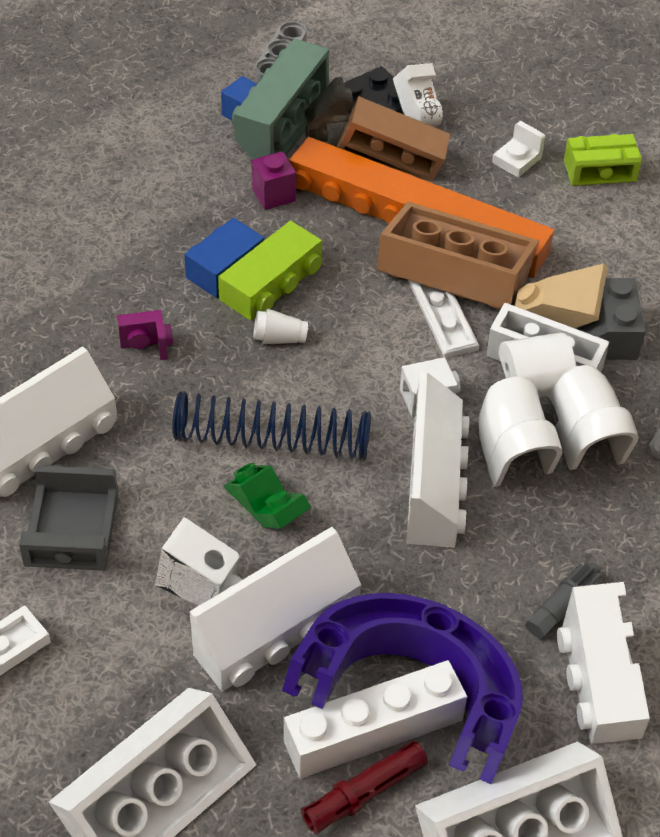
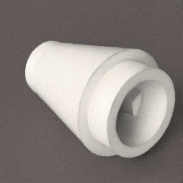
[253,308,308,345]

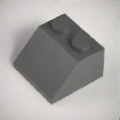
[575,278,645,360]

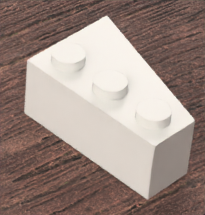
[557,582,650,744]

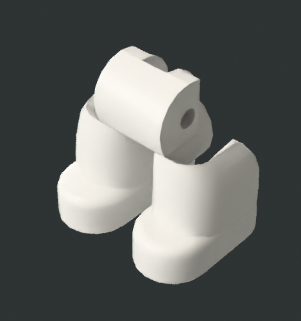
[479,332,639,487]

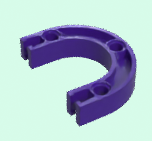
[282,593,523,784]

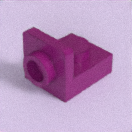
[117,310,173,360]

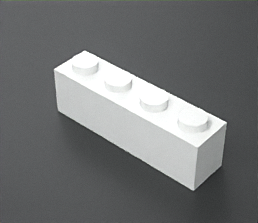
[284,660,467,779]

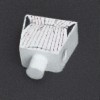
[155,517,243,605]

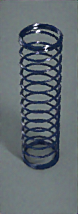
[172,391,371,460]

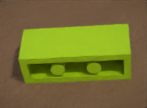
[218,220,323,321]

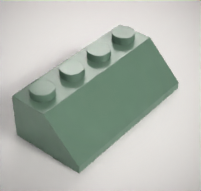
[231,38,329,160]

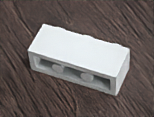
[487,303,609,372]

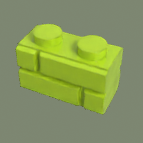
[564,134,641,186]

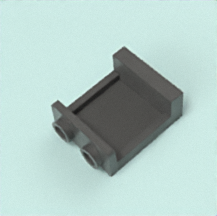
[19,465,119,571]

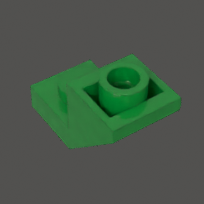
[224,463,311,529]

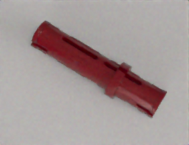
[300,740,428,835]

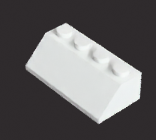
[0,346,118,497]
[407,371,469,548]
[190,527,361,692]
[49,688,256,837]
[415,742,623,837]

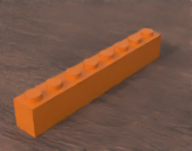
[289,136,554,278]

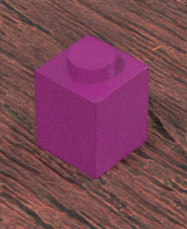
[251,151,296,210]

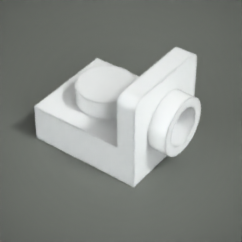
[492,121,545,178]

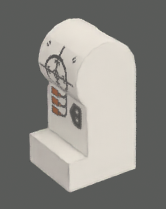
[393,63,443,127]

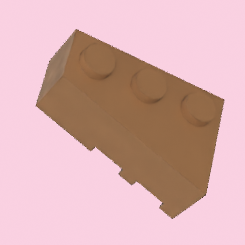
[335,96,450,181]

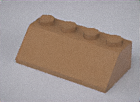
[377,202,539,309]

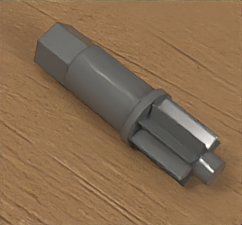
[525,562,601,640]

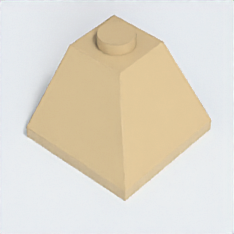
[515,263,608,328]

